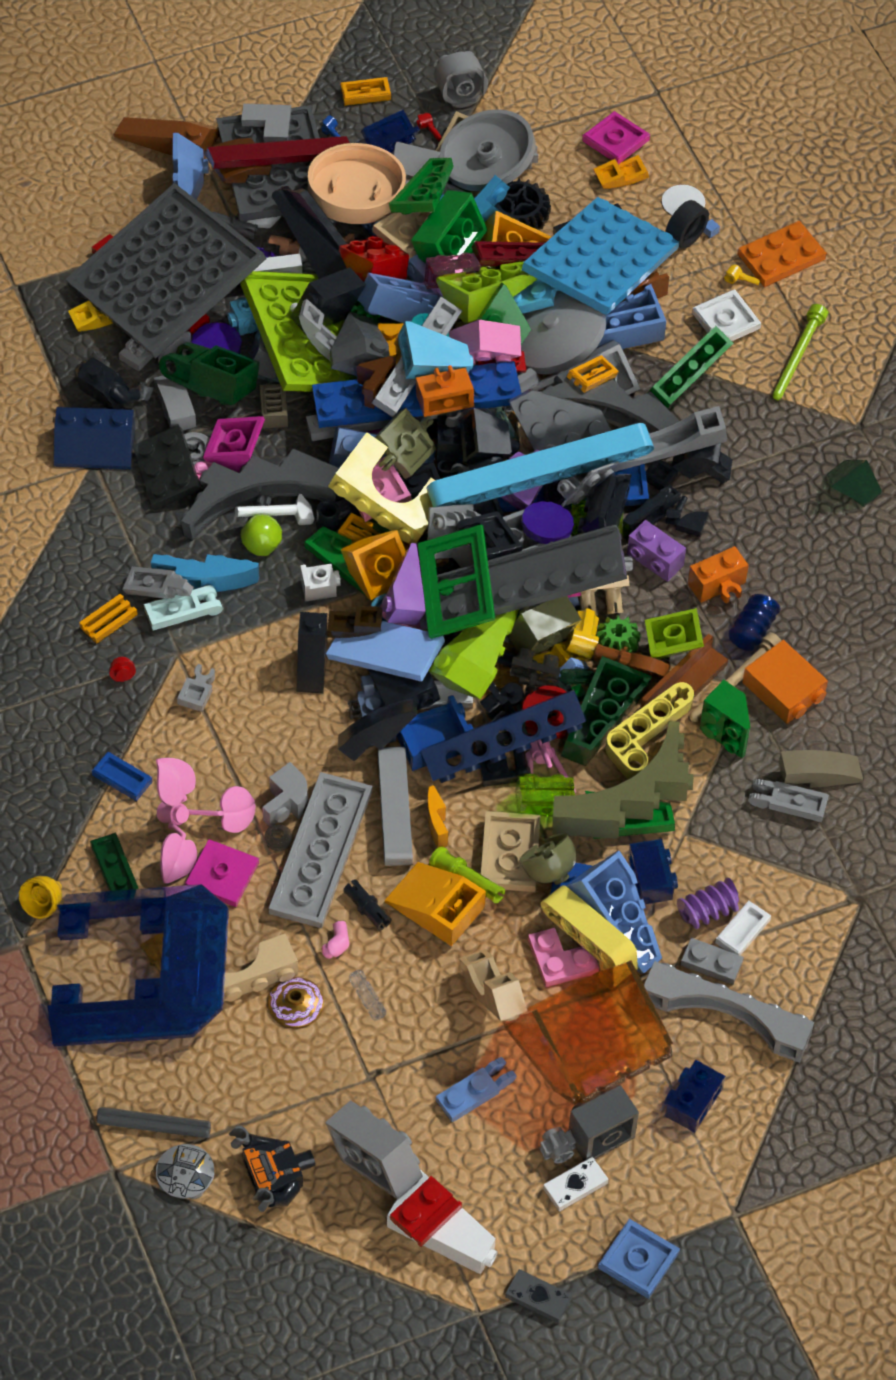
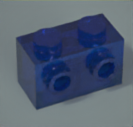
[628,839,678,904]
[664,1060,726,1133]

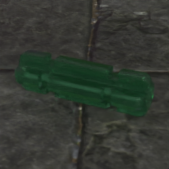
[558,669,594,685]

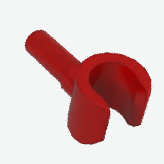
[417,113,442,142]

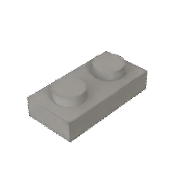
[681,938,744,985]

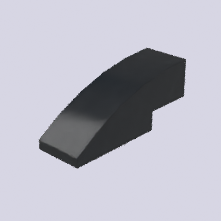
[338,698,417,761]

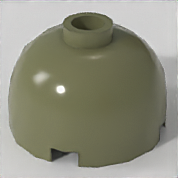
[520,833,576,885]

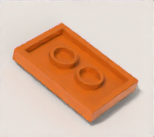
[738,220,827,287]

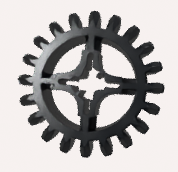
[494,178,551,230]

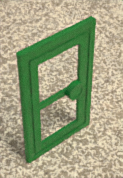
[418,525,495,639]

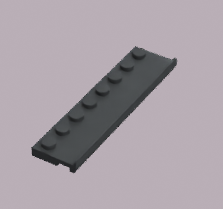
[420,525,627,631]

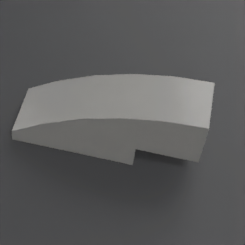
[154,376,196,430]

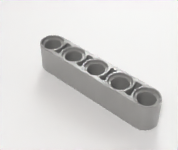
[378,747,413,866]

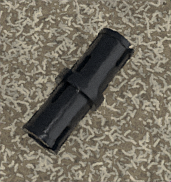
[343,879,392,931]

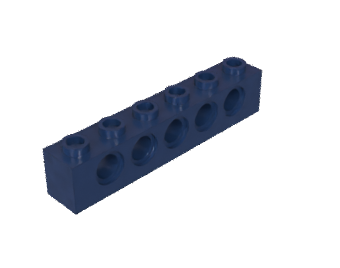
[421,689,586,783]

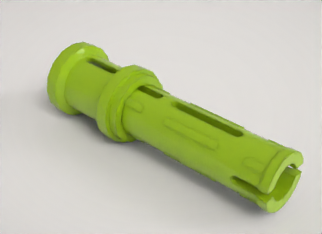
[429,846,505,904]

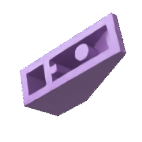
[382,543,426,625]

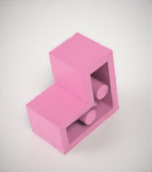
[449,320,521,366]

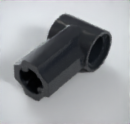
[316,497,361,532]

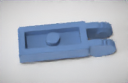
[436,1057,517,1122]

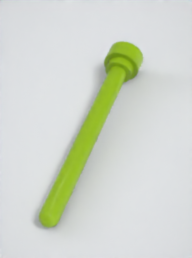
[772,304,829,400]

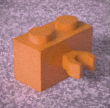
[416,365,474,417]
[688,546,749,604]

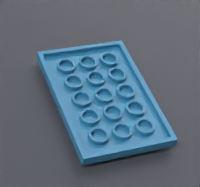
[522,197,679,315]

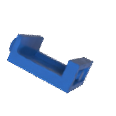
[396,695,474,771]

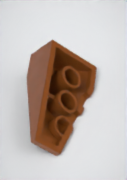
[114,117,219,159]

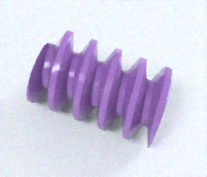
[677,877,739,929]

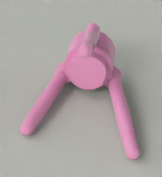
[525,739,576,797]

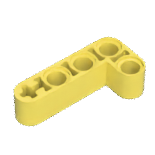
[605,682,694,779]
[540,885,638,987]

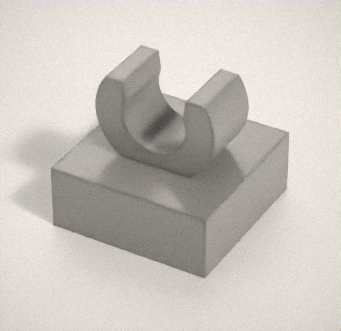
[119,338,153,371]

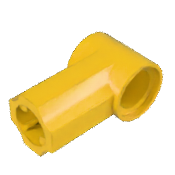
[565,608,599,659]

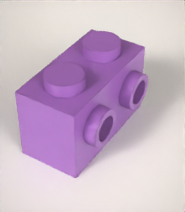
[627,520,686,582]

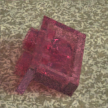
[424,253,481,289]

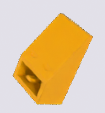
[385,862,486,946]

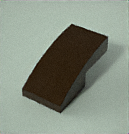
[327,605,383,638]

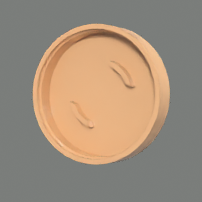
[307,143,406,224]

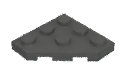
[508,389,612,451]

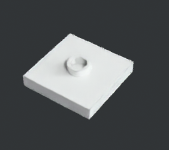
[692,289,761,341]

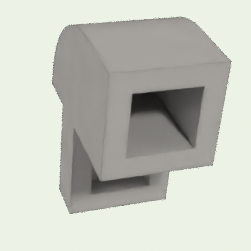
[262,762,308,828]

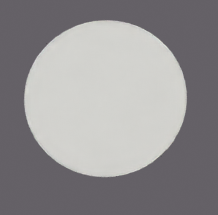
[662,185,705,215]

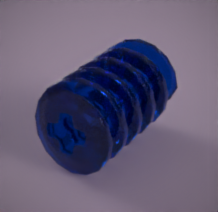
[728,594,781,651]

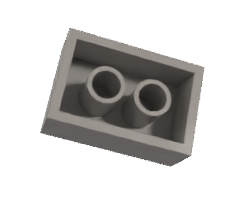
[325,1100,423,1199]

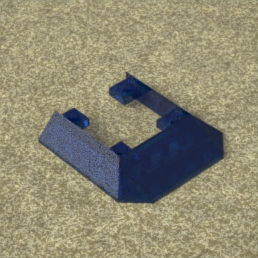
[47,884,229,1047]

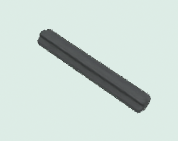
[96,1107,211,1138]

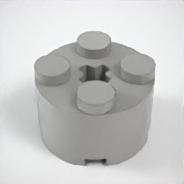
[434,51,488,108]

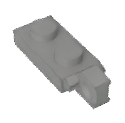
[122,566,194,599]

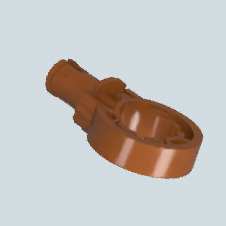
[593,644,671,680]

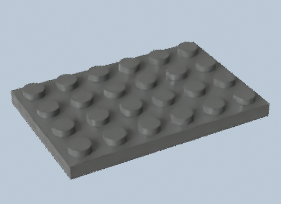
[216,105,320,222]

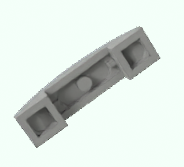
[299,299,337,361]

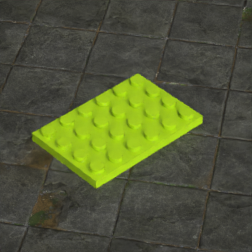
[240,271,357,392]

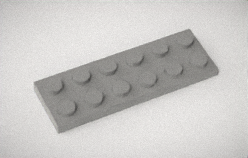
[269,772,372,929]

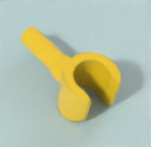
[724,265,760,285]

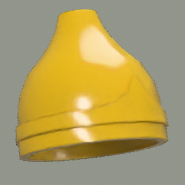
[19,876,62,919]

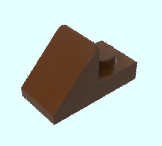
[357,356,396,409]

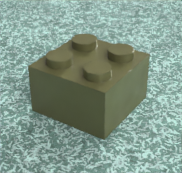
[508,596,582,658]

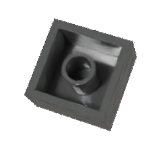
[568,1085,639,1161]

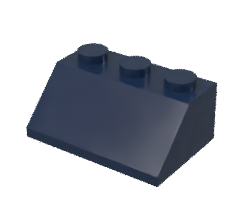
[54,407,135,470]

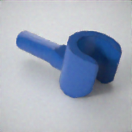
[321,115,341,137]

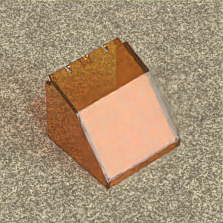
[502,960,673,1105]

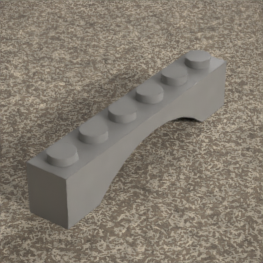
[587,406,727,473]
[640,961,814,1063]

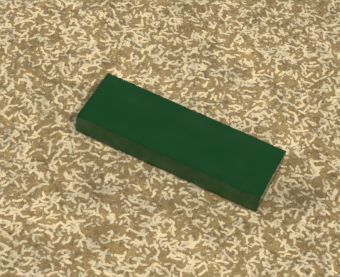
[90,832,144,913]

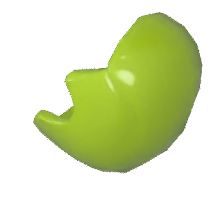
[241,514,282,556]

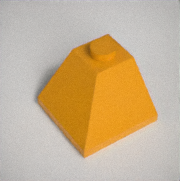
[341,530,406,600]

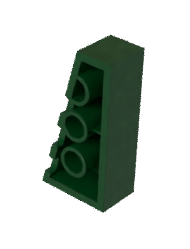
[561,656,652,766]

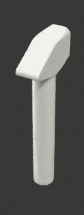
[235,494,314,525]

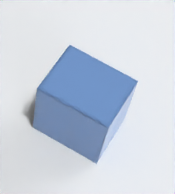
[703,219,720,238]

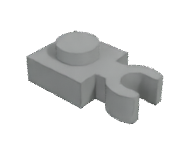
[177,664,215,712]

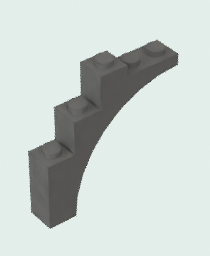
[542,367,679,433]
[181,449,341,540]

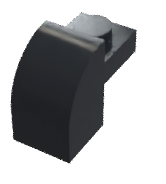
[672,443,733,484]

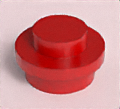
[109,657,136,682]

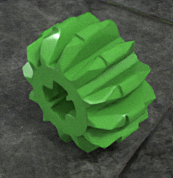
[596,615,641,653]

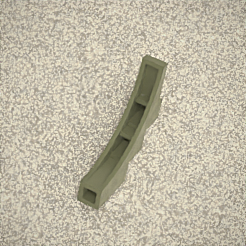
[552,721,694,839]

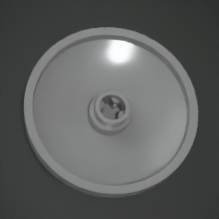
[440,110,536,191]
[521,291,606,374]

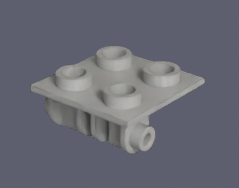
[557,461,619,507]
[428,504,481,559]

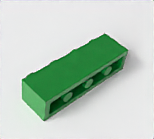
[647,326,733,409]

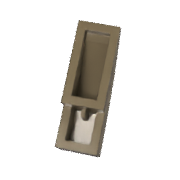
[779,750,863,788]

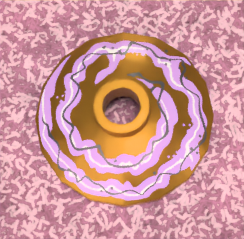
[268,977,324,1029]

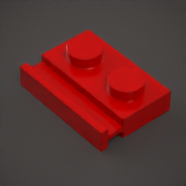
[390,1176,462,1247]

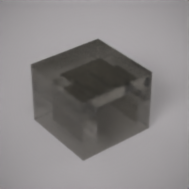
[348,699,361,719]

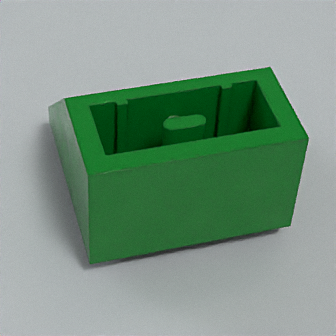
[699,679,750,758]

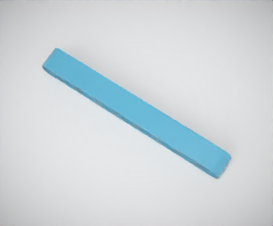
[426,423,654,507]

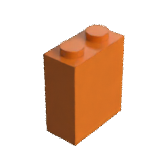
[742,640,828,724]

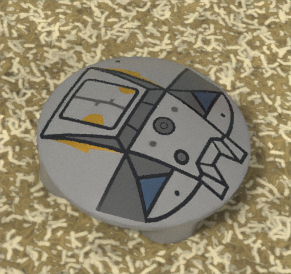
[156,1144,215,1199]

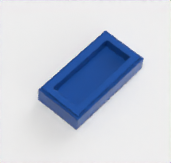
[92,752,153,802]

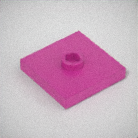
[582,111,650,164]
[185,839,259,907]

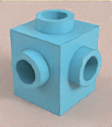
[227,297,258,336]

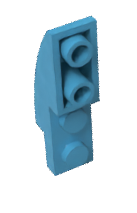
[151,554,259,592]

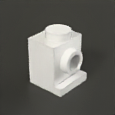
[300,564,341,602]

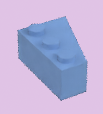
[596,284,666,349]

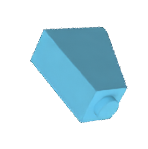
[398,321,473,379]

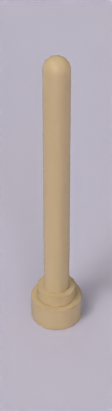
[689,632,782,722]

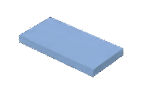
[326,621,445,681]

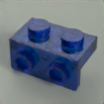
[361,110,420,153]

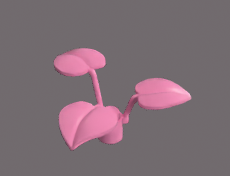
[156,758,256,883]

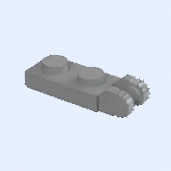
[748,779,829,822]

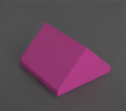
[203,416,265,473]

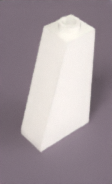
[387,1170,498,1275]

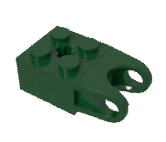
[159,342,260,405]

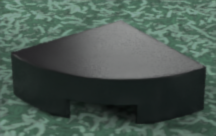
[676,511,709,537]

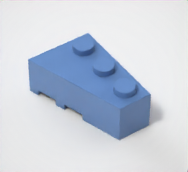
[358,273,441,323]

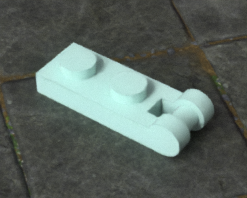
[144,585,223,631]

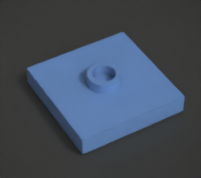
[598,1219,680,1299]

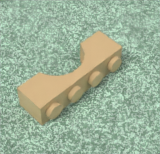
[180,934,298,1013]
[459,949,527,1021]

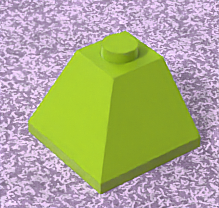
[645,608,704,659]

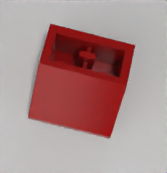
[339,236,409,282]

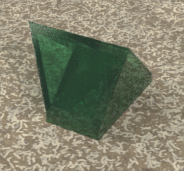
[827,460,882,507]

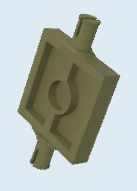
[374,408,437,479]

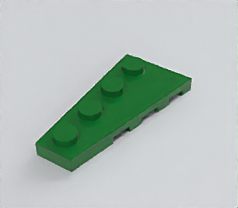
[389,158,454,215]
[305,526,387,602]

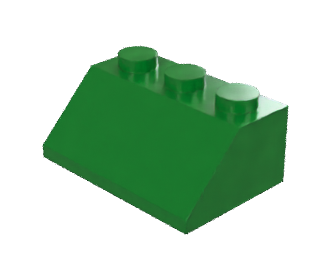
[411,190,487,275]

